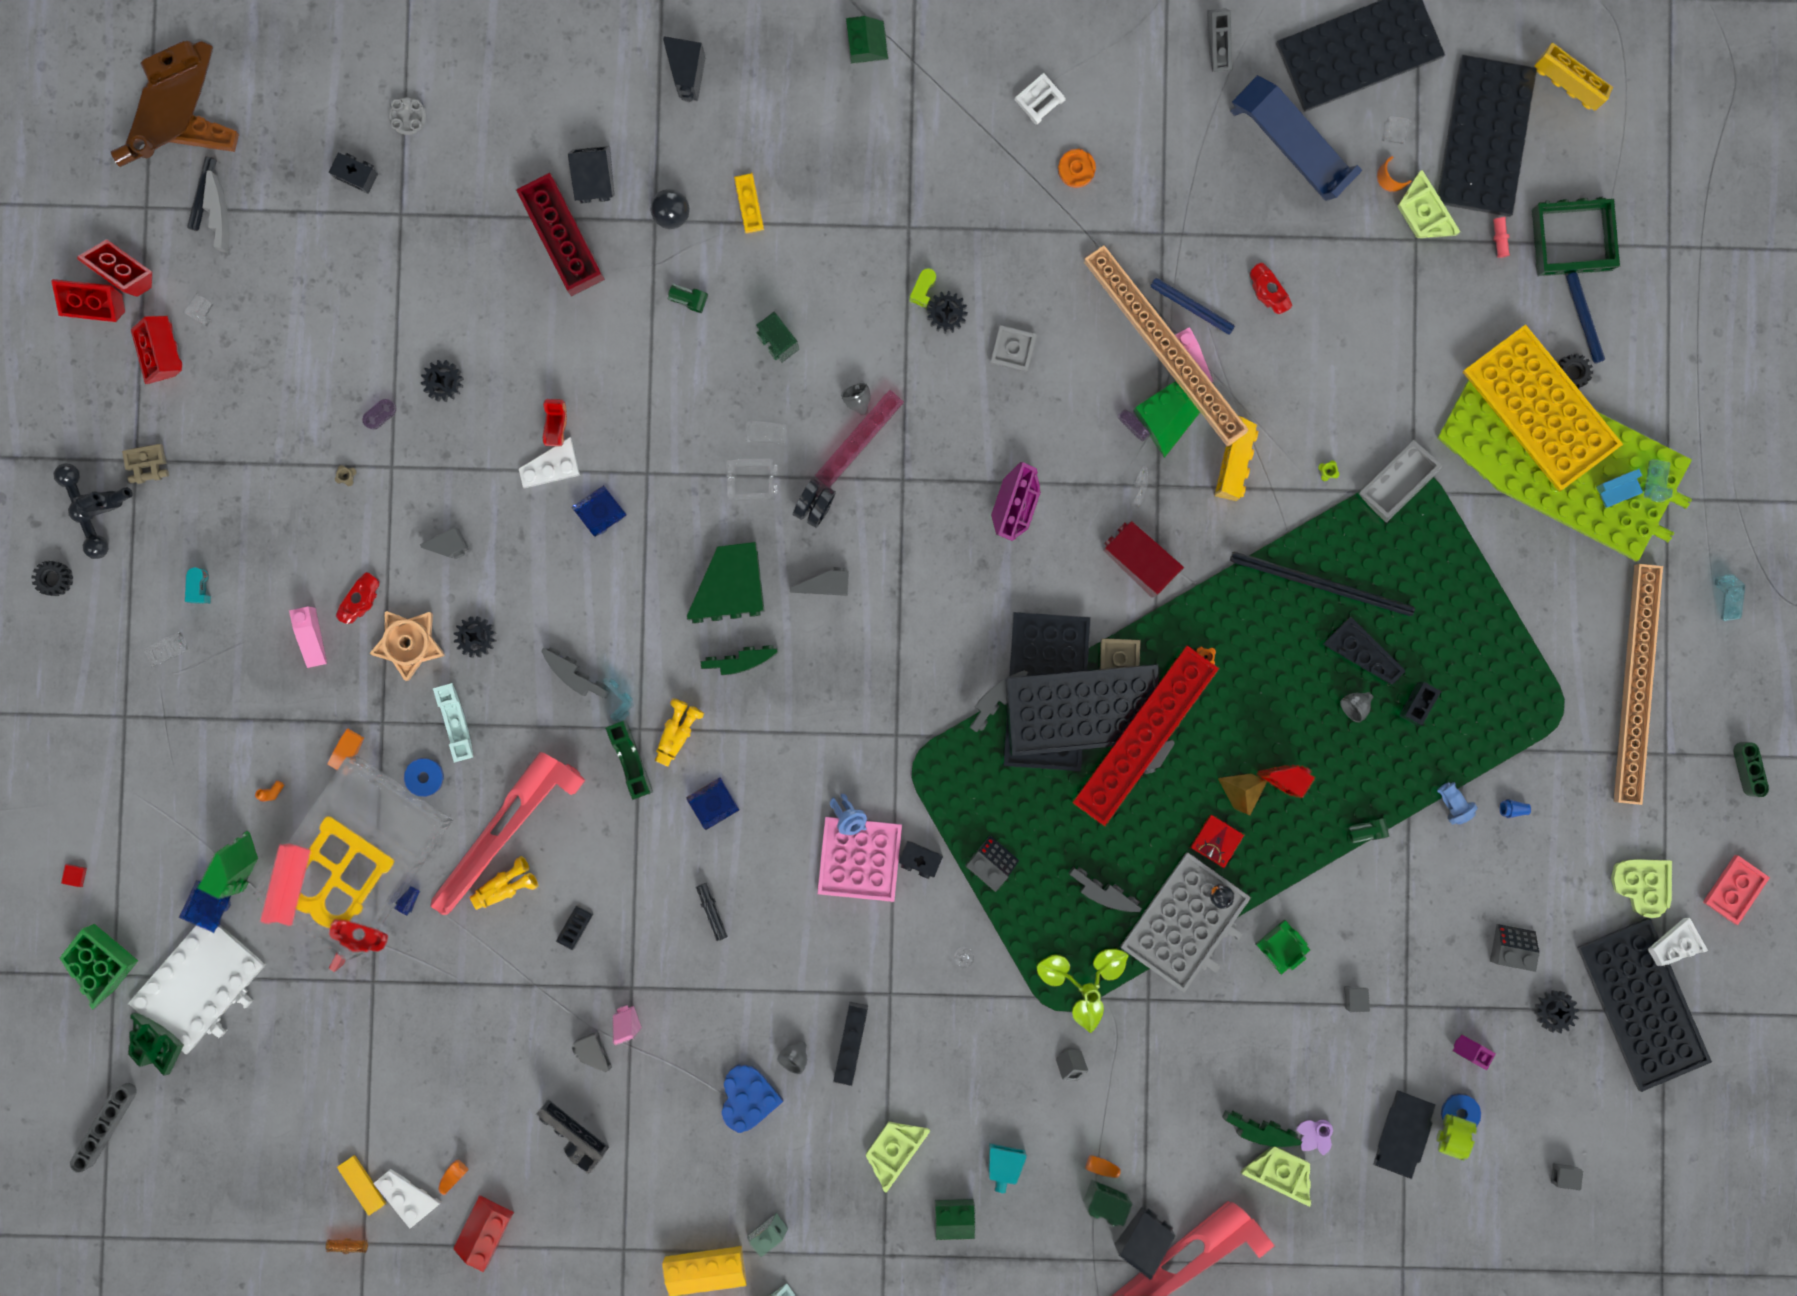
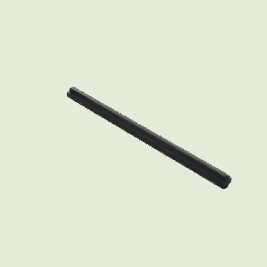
[1230,551,1415,616]

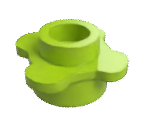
[1318,460,1340,482]

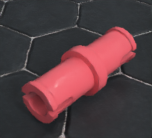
[1493,217,1510,258]

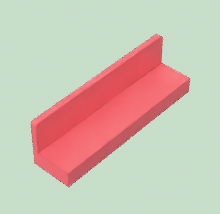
[260,843,311,926]

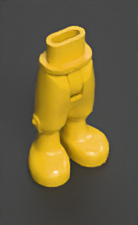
[655,698,704,767]
[469,856,539,910]

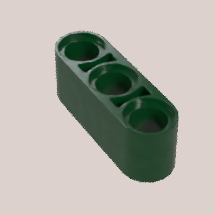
[1733,742,1769,797]

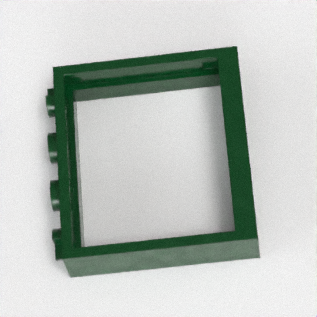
[1532,197,1620,276]

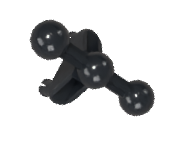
[53,463,133,559]

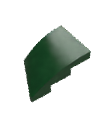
[128,1012,184,1076]

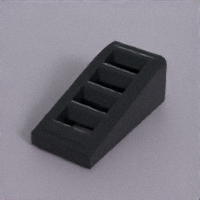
[556,905,593,950]

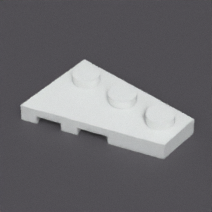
[519,437,580,488]
[1648,918,1708,966]
[373,1169,442,1228]

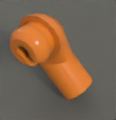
[255,780,285,802]

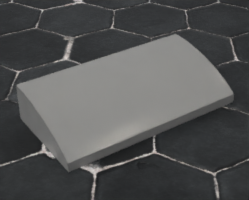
[1359,440,1443,523]

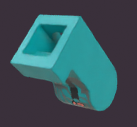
[185,567,211,604]

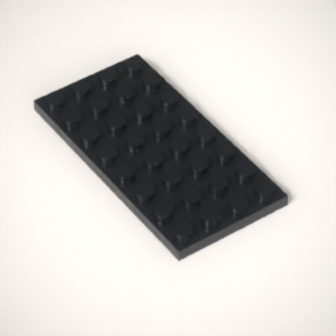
[1276,0,1445,112]
[1438,55,1537,217]
[1003,612,1091,771]
[1006,664,1159,756]
[1577,918,1712,1092]

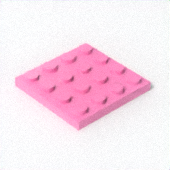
[818,817,902,902]

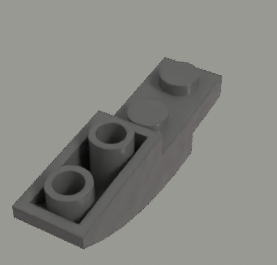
[541,647,610,698]
[970,671,1028,732]
[1068,866,1141,912]

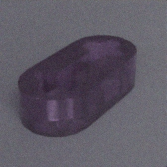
[362,399,397,430]
[1118,409,1150,442]

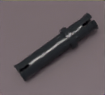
[695,883,728,941]

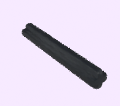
[187,157,217,231]

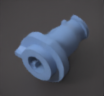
[1437,782,1478,825]
[830,794,867,835]

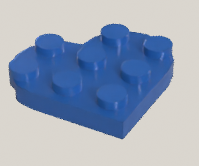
[721,1065,784,1133]

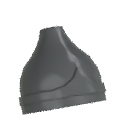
[841,383,871,415]
[1341,692,1373,722]
[777,1041,807,1074]

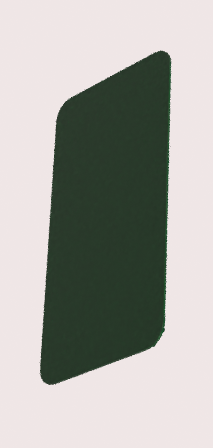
[911,477,1565,1012]

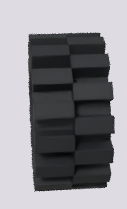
[1558,354,1593,389]
[31,561,73,596]

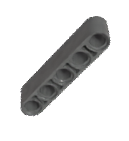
[70,1083,137,1173]

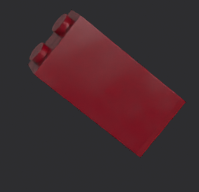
[1103,521,1185,598]

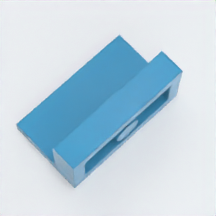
[1596,469,1643,508]

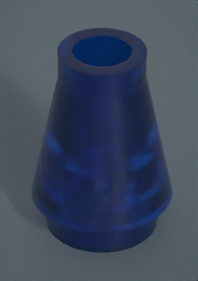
[394,886,421,916]

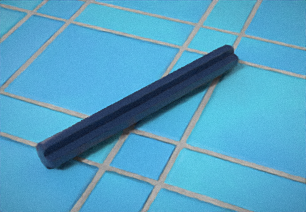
[1566,272,1605,364]
[1150,278,1235,335]

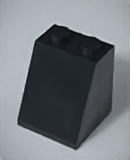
[663,36,706,102]
[568,146,615,203]
[1114,1207,1176,1280]

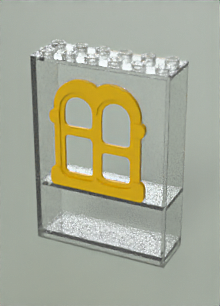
[253,756,453,960]

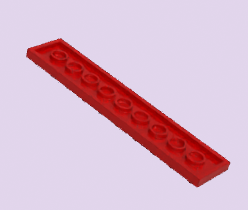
[1073,646,1219,826]

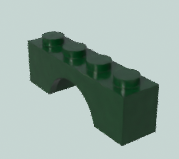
[605,721,653,800]

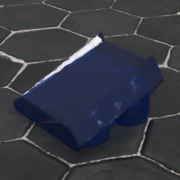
[572,485,627,537]
[686,777,740,830]
[179,880,231,933]

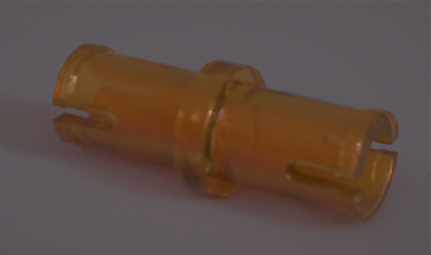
[325,1238,368,1254]

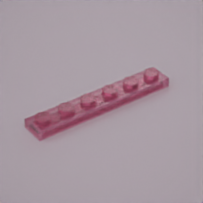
[815,390,904,488]

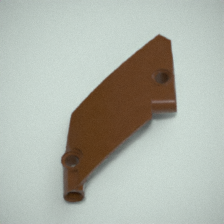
[111,41,213,167]

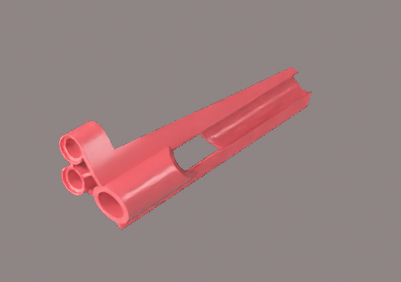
[430,752,585,915]
[1112,1201,1275,1296]

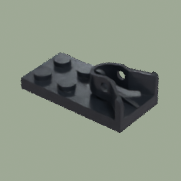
[536,1100,609,1174]

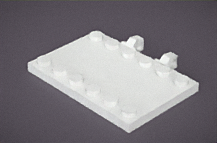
[128,914,266,1054]

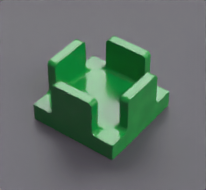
[1255,920,1310,975]

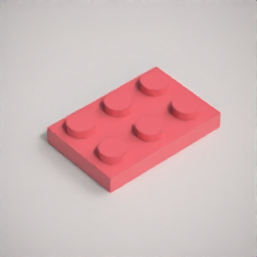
[1703,855,1770,925]

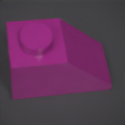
[1453,1034,1496,1070]

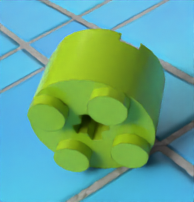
[1436,1114,1477,1161]

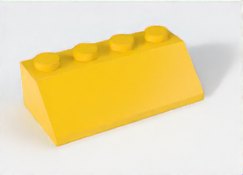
[1534,42,1613,111]
[1214,416,1258,501]
[662,1246,747,1296]

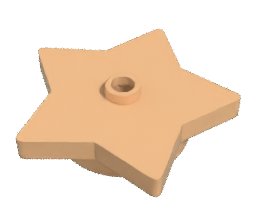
[370,611,445,681]

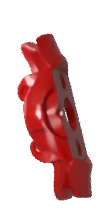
[1250,263,1292,314]
[336,572,379,624]
[329,919,388,952]

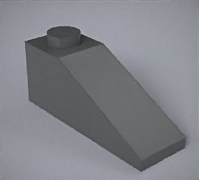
[1207,8,1232,72]
[790,567,849,596]

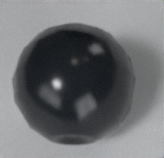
[650,189,690,229]

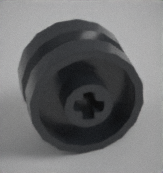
[792,478,836,528]

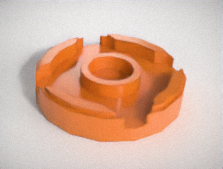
[1058,149,1096,188]

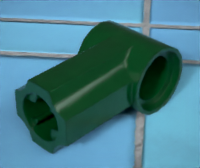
[667,284,708,313]
[1348,817,1389,843]

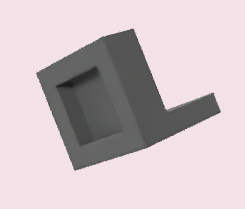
[1344,986,1370,1012]
[1056,1049,1088,1081]
[1551,1163,1583,1190]

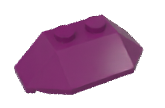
[991,462,1041,541]

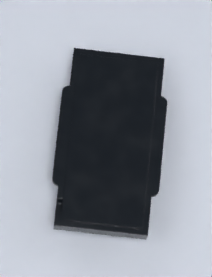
[1373,1090,1436,1179]

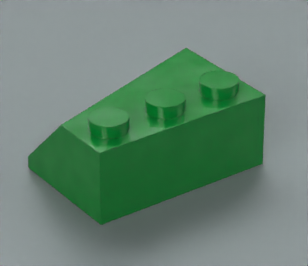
[1133,381,1200,458]
[198,831,258,899]
[59,924,139,1010]

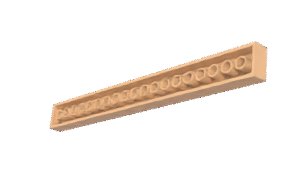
[1085,246,1248,447]
[1614,564,1663,805]

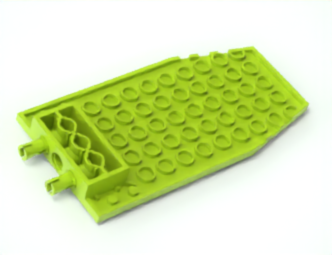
[1437,380,1692,561]

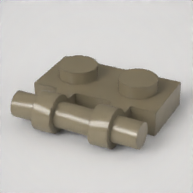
[122,444,169,484]

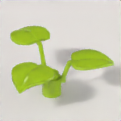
[1037,949,1128,1033]

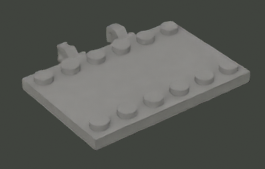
[1120,852,1251,993]

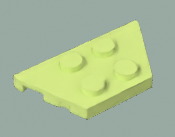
[1397,170,1460,238]
[866,1122,930,1193]
[1241,1146,1311,1207]

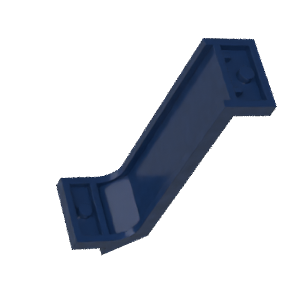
[1230,75,1363,201]

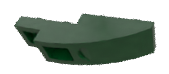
[700,645,778,676]
[1222,1110,1303,1147]

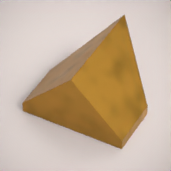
[1218,774,1267,816]

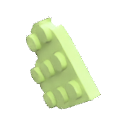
[1611,859,1672,918]

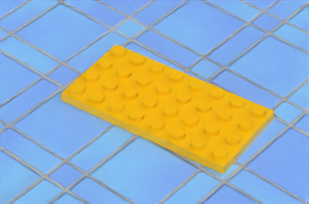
[1463,324,1623,492]

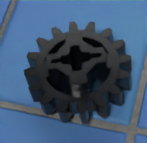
[926,291,968,334]
[420,360,464,402]
[454,616,497,658]
[1534,990,1579,1033]

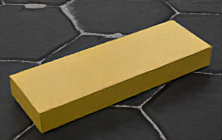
[734,173,764,234]
[337,1155,386,1216]

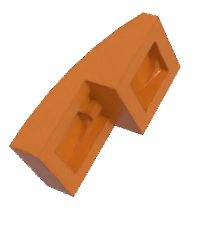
[327,729,364,774]

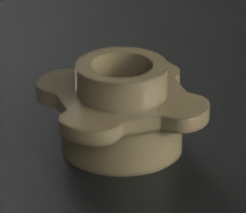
[335,465,357,486]

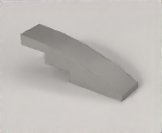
[203,170,229,253]

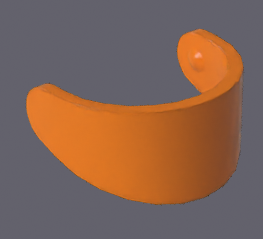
[1377,156,1412,192]
[1085,1156,1121,1178]
[438,1160,469,1195]

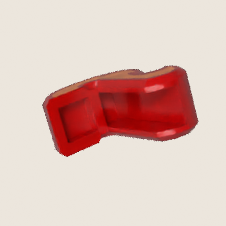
[542,399,567,447]

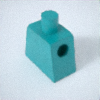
[988,1143,1027,1193]

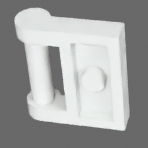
[1015,73,1066,125]

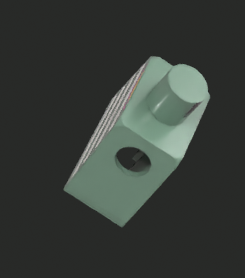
[747,1213,788,1257]

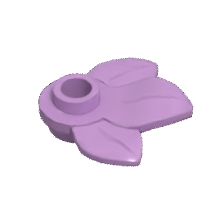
[1296,1120,1333,1155]

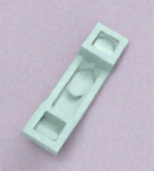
[433,683,473,763]

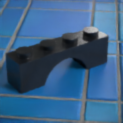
[833,1002,868,1086]

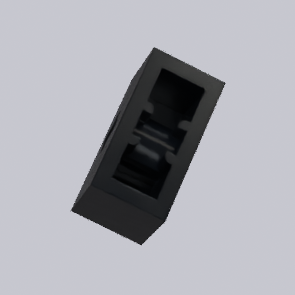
[328,152,378,194]
[1399,682,1441,725]
[898,840,943,879]

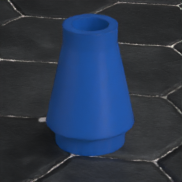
[1499,799,1531,818]

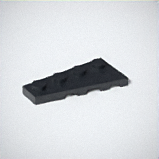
[1322,617,1405,685]

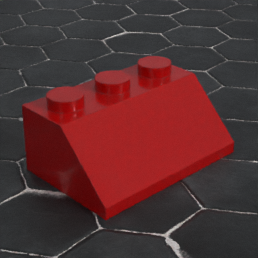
[77,239,152,297]
[51,279,125,322]
[131,316,183,384]
[1257,765,1315,798]
[453,1195,514,1272]

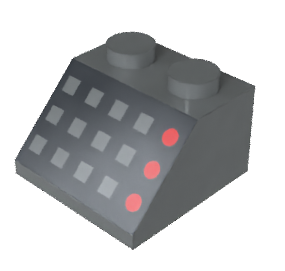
[965,836,1019,892]
[1490,924,1539,972]

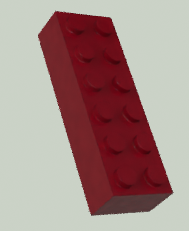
[516,173,605,297]

